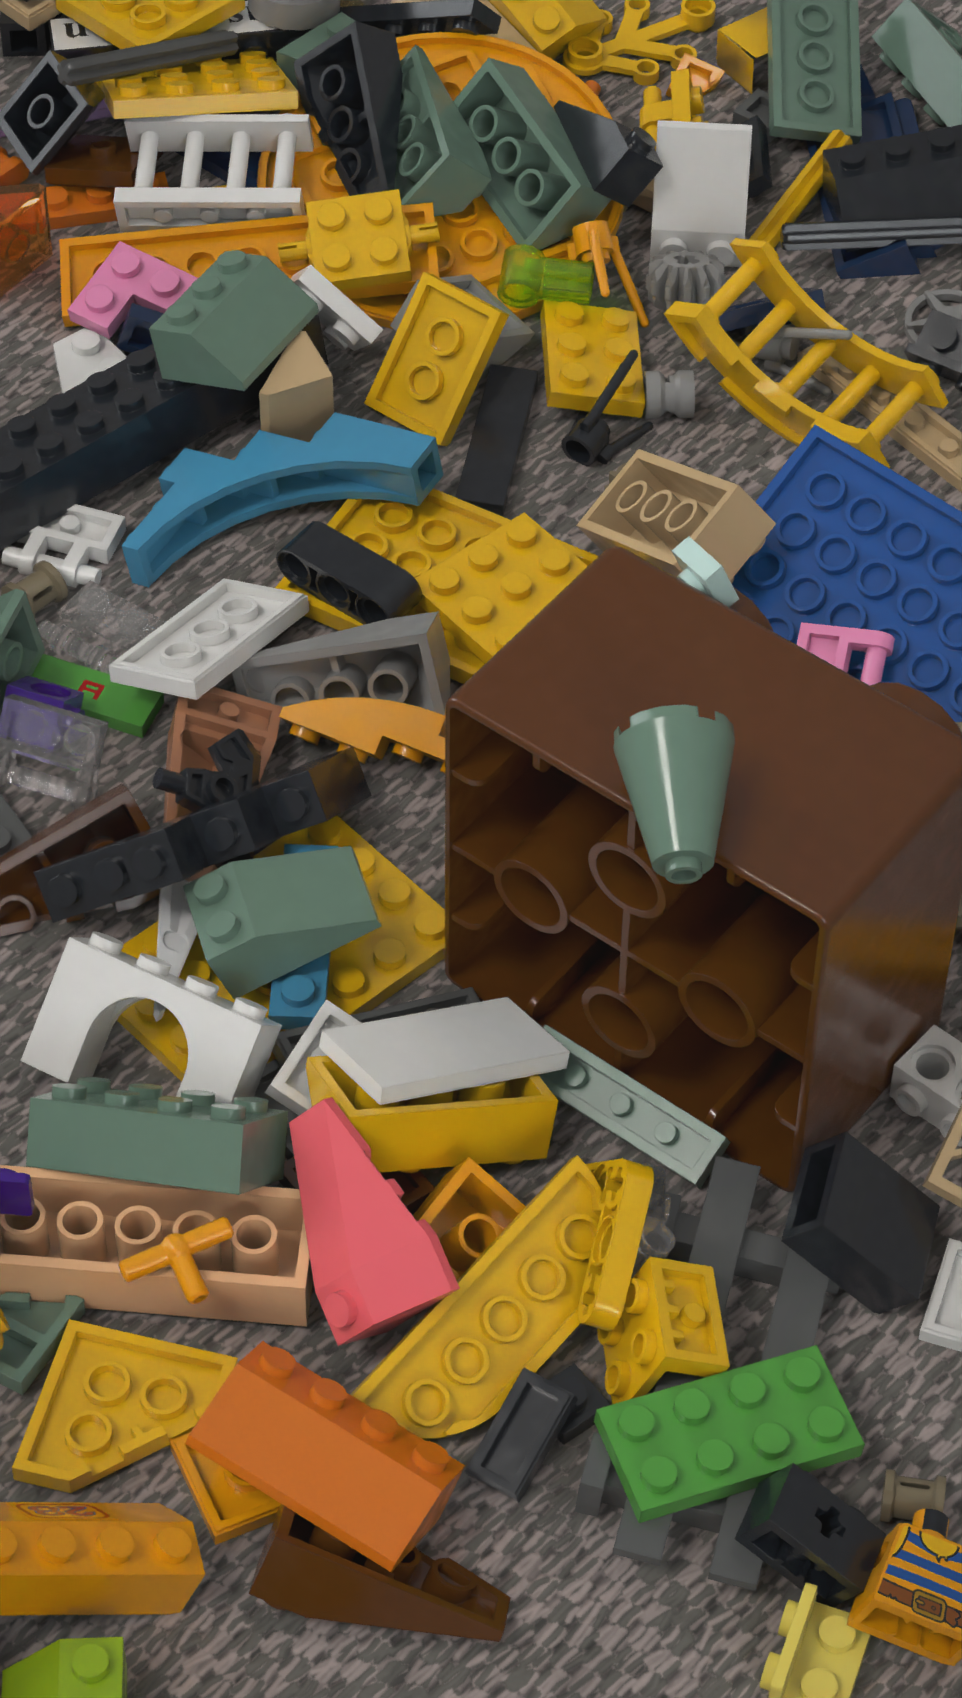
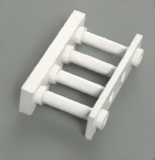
[113,113,314,232]

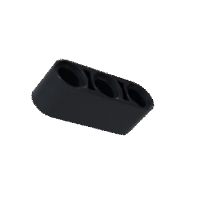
[276,521,423,625]

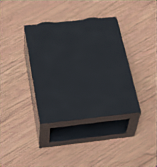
[781,1131,940,1314]

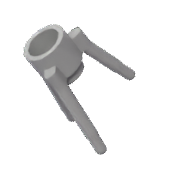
[754,321,864,396]

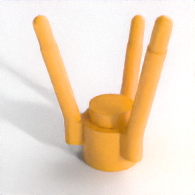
[566,220,649,328]

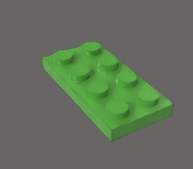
[594,1345,865,1523]

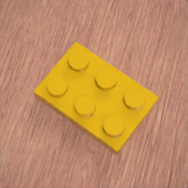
[364,272,510,447]
[540,300,645,418]

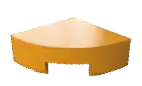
[666,53,725,98]

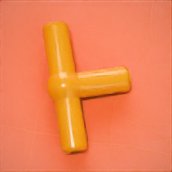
[118,1216,234,1304]

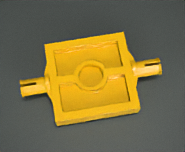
[278,189,440,290]

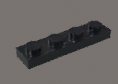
[339,0,502,38]

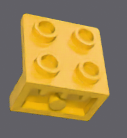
[597,1256,730,1404]

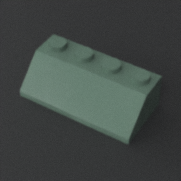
[871,0,962,127]
[454,58,612,255]

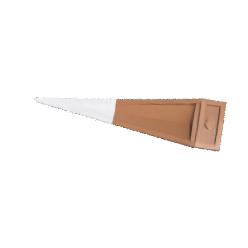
[153,687,283,1022]

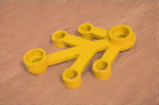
[563,0,716,86]

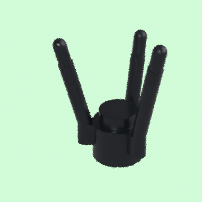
[561,350,653,466]

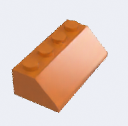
[185,1341,465,1572]

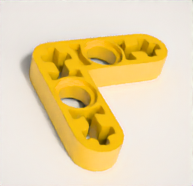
[578,1158,654,1331]

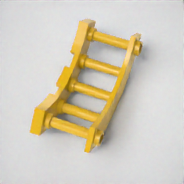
[664,238,949,468]

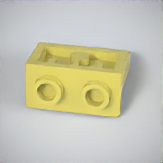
[760,1582,871,1698]

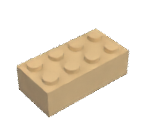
[576,449,776,584]

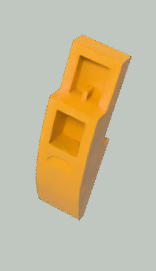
[279,697,445,774]

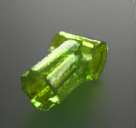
[497,244,594,308]

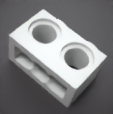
[889,1024,962,1147]

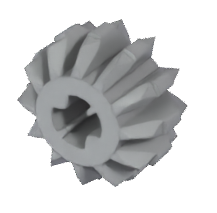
[646,249,726,309]

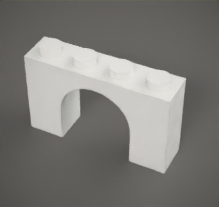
[21,931,282,1104]

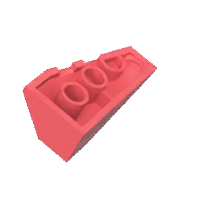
[289,1097,460,1346]

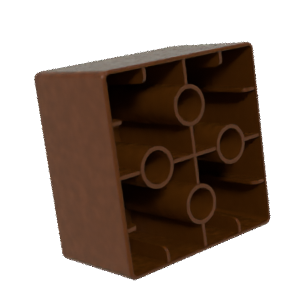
[445,546,962,1192]

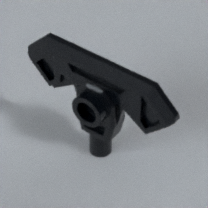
[153,728,261,869]

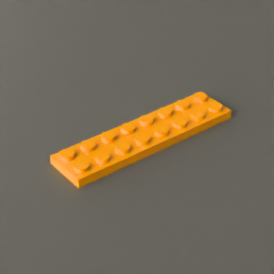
[59,202,440,327]

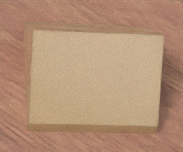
[259,330,334,442]

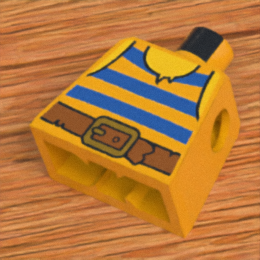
[847,1509,962,1666]

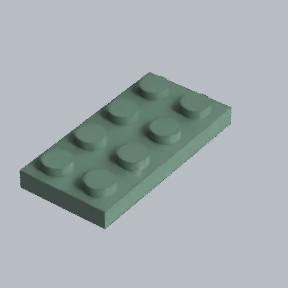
[767,0,862,145]

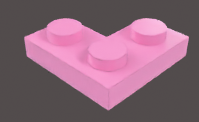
[68,241,198,339]

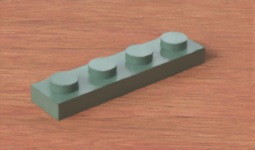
[539,1024,731,1189]

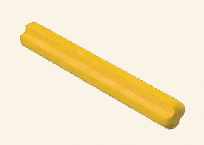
[749,129,853,248]

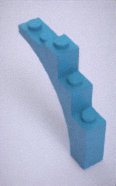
[121,412,443,587]

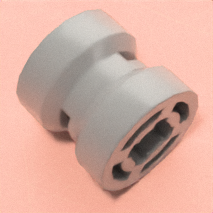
[643,370,695,419]

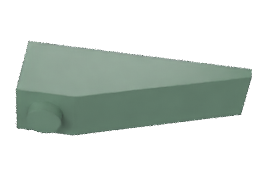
[394,45,492,217]

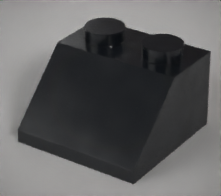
[0,50,105,176]

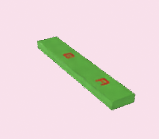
[31,654,164,738]

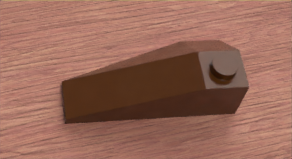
[0,783,160,937]
[249,1504,511,1642]

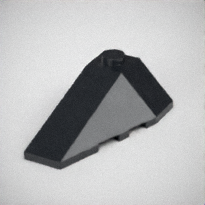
[293,21,403,196]

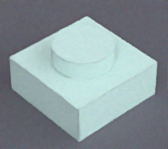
[671,536,739,607]

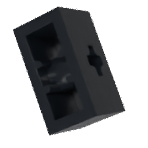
[735,1463,886,1607]

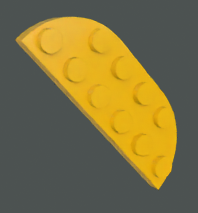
[350,1155,603,1440]

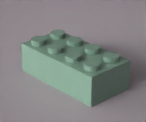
[26,1077,288,1195]

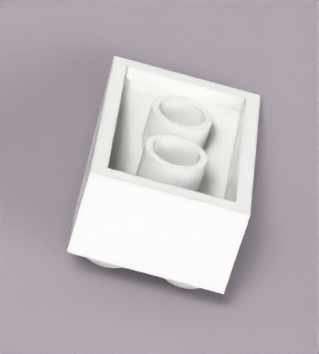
[650,120,752,267]

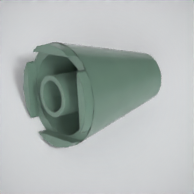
[613,705,735,884]

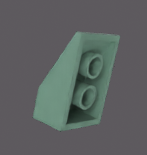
[183,846,382,1000]

